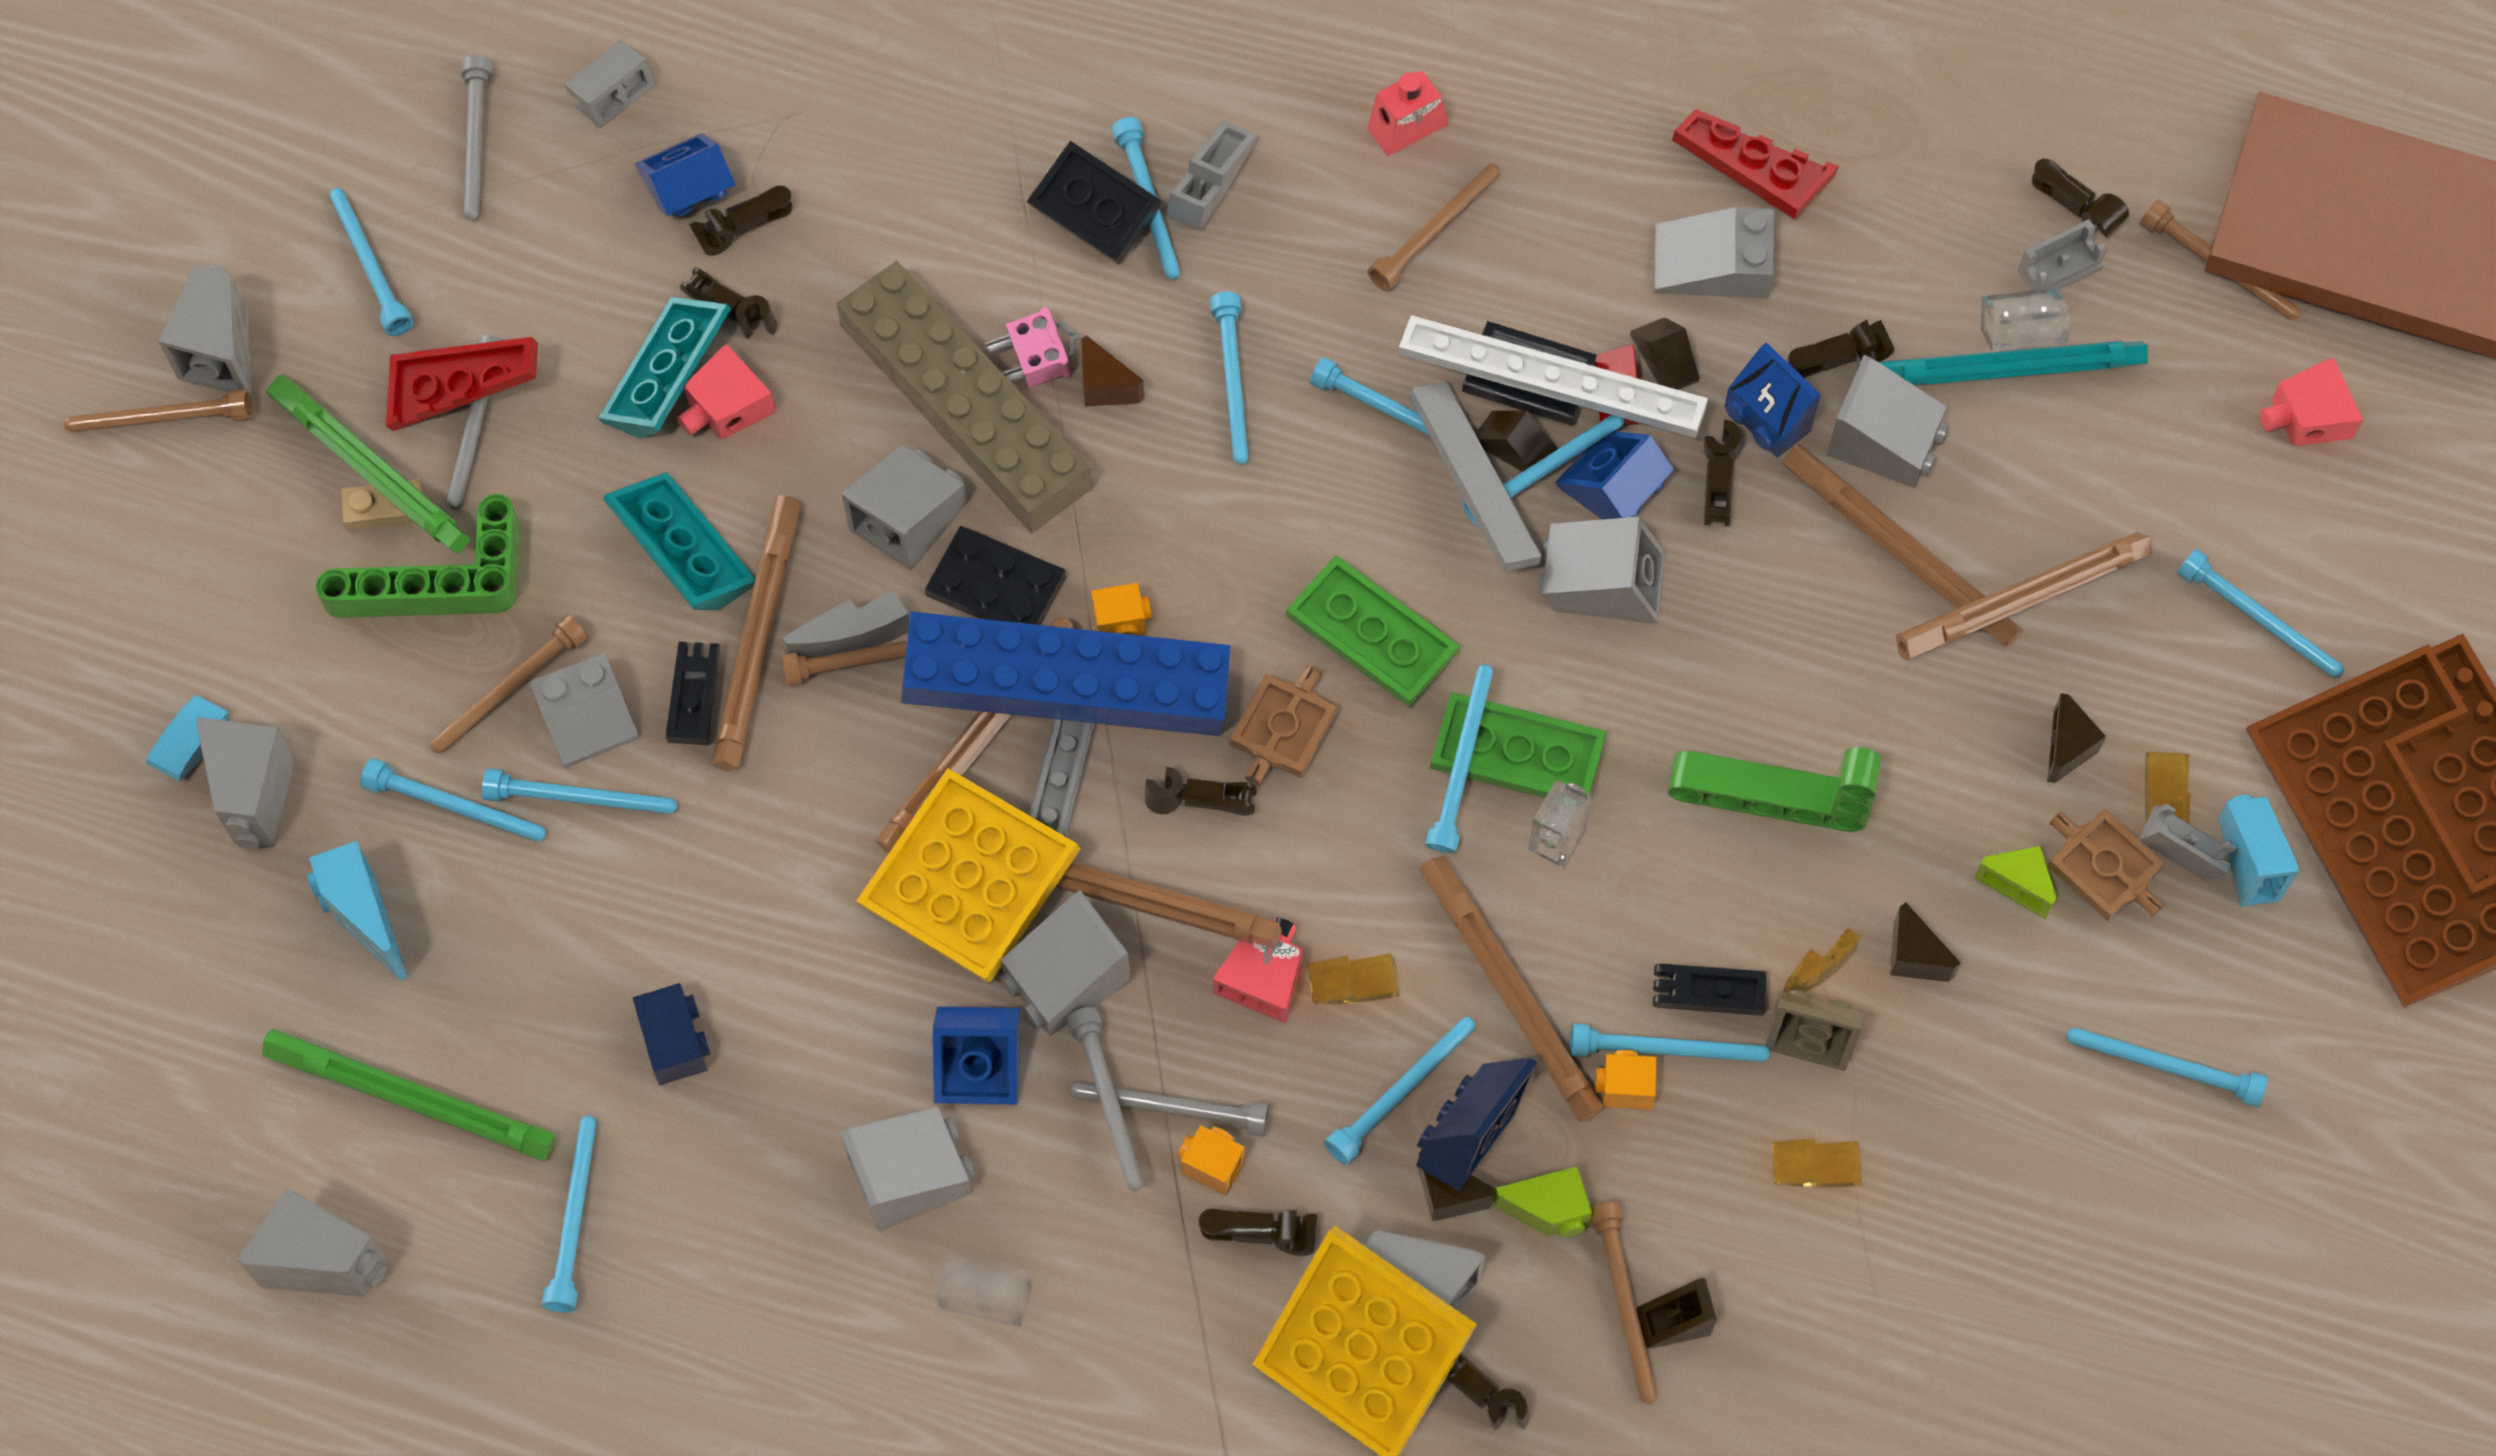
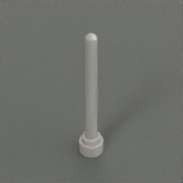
[461,55,492,220]
[446,335,504,509]
[1066,1007,1143,1191]
[1070,1082,1270,1137]

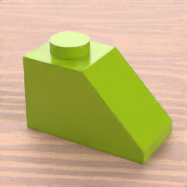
[1494,1166,1592,1238]

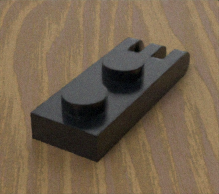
[666,641,720,745]
[1652,964,1766,1016]

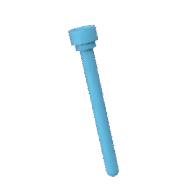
[1111,117,1180,280]
[330,188,414,336]
[1210,292,1249,465]
[1310,356,1430,436]
[1462,415,1625,527]
[2177,548,2344,678]
[1425,664,1493,853]
[360,758,546,841]
[482,768,677,814]
[1324,1017,1475,1165]
[1570,1023,1770,1062]
[2066,1028,2268,1108]
[541,1115,596,1313]

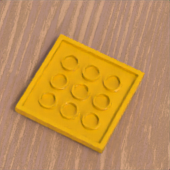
[856,768,1081,984]
[1252,1226,1477,1456]

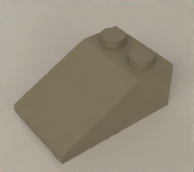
[1765,990,1864,1071]

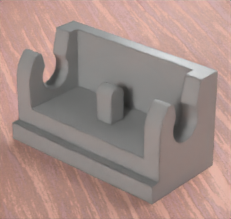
[564,40,656,128]
[2017,219,2105,301]
[2138,804,2237,881]

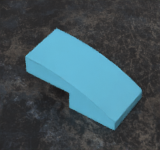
[146,695,229,781]

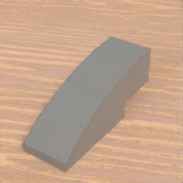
[1167,120,1257,230]
[782,590,910,658]

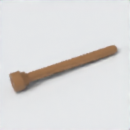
[1368,164,1500,291]
[2140,199,2300,320]
[64,389,252,432]
[430,614,588,753]
[781,641,907,686]
[1589,1201,1657,1404]

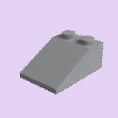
[1654,207,1774,298]

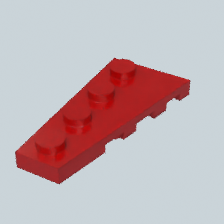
[1672,109,1839,220]
[386,337,538,431]

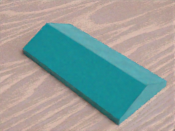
[598,297,731,439]
[603,472,756,610]

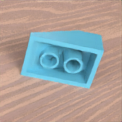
[307,841,408,980]

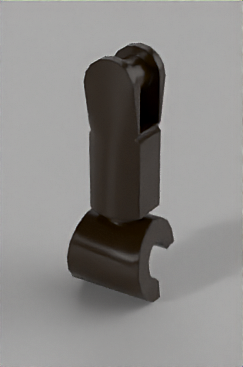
[2032,158,2129,238]
[689,185,792,256]
[680,267,777,338]
[1788,320,1894,378]
[1704,419,1741,527]
[1145,766,1257,816]
[1198,1208,1317,1256]
[1446,1353,1529,1430]

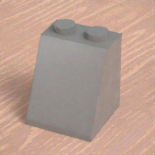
[158,264,252,395]
[1827,355,1949,488]
[842,444,967,570]
[1539,517,1666,623]
[196,717,296,850]
[1000,890,1131,1036]
[840,1107,975,1232]
[237,1188,389,1296]
[1358,1230,1485,1311]

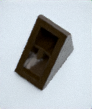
[1630,317,1699,390]
[1475,410,1558,472]
[2047,693,2106,783]
[1890,902,1961,982]
[1418,1149,1496,1222]
[1636,1278,1717,1348]

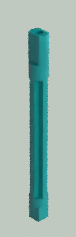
[1857,341,2148,385]

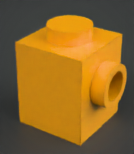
[1091,583,1152,636]
[1595,1050,1656,1110]
[1177,1125,1245,1196]

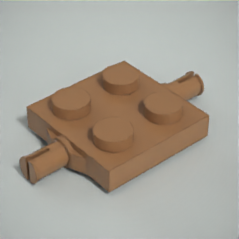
[1229,665,1337,786]
[2047,809,2165,921]

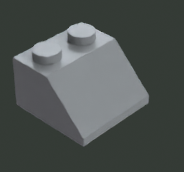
[529,652,639,768]

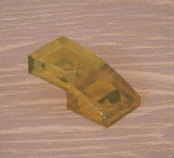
[2145,752,2191,824]
[1783,928,1861,992]
[1308,953,1400,1004]
[1772,1139,1862,1187]

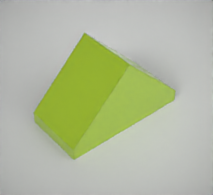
[1974,846,2057,920]

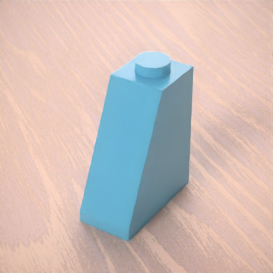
[2218,795,2299,907]

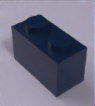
[632,983,711,1086]

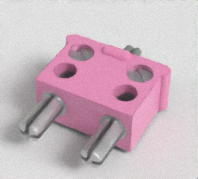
[985,307,1080,388]

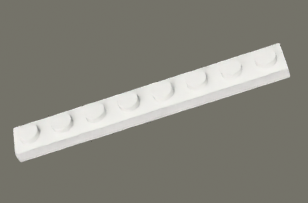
[1399,315,1708,438]

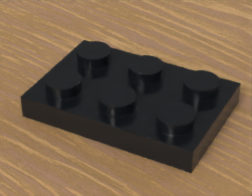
[1026,141,1162,265]
[1462,321,1597,426]
[925,525,1066,625]

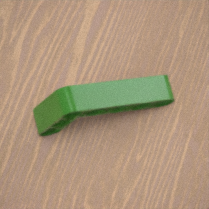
[315,494,520,618]
[1668,747,1881,832]

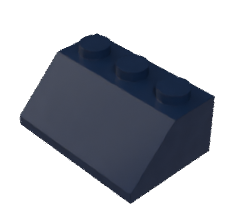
[1416,1058,1537,1192]

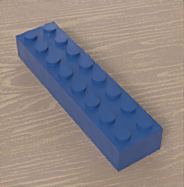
[901,611,1230,736]

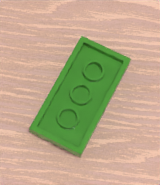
[1286,555,1460,708]
[1430,692,1607,809]

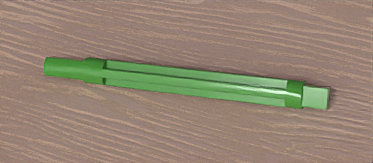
[266,374,471,554]
[262,1029,555,1161]

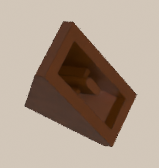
[1081,335,1144,406]

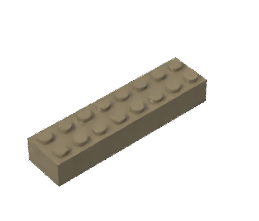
[836,260,1092,534]

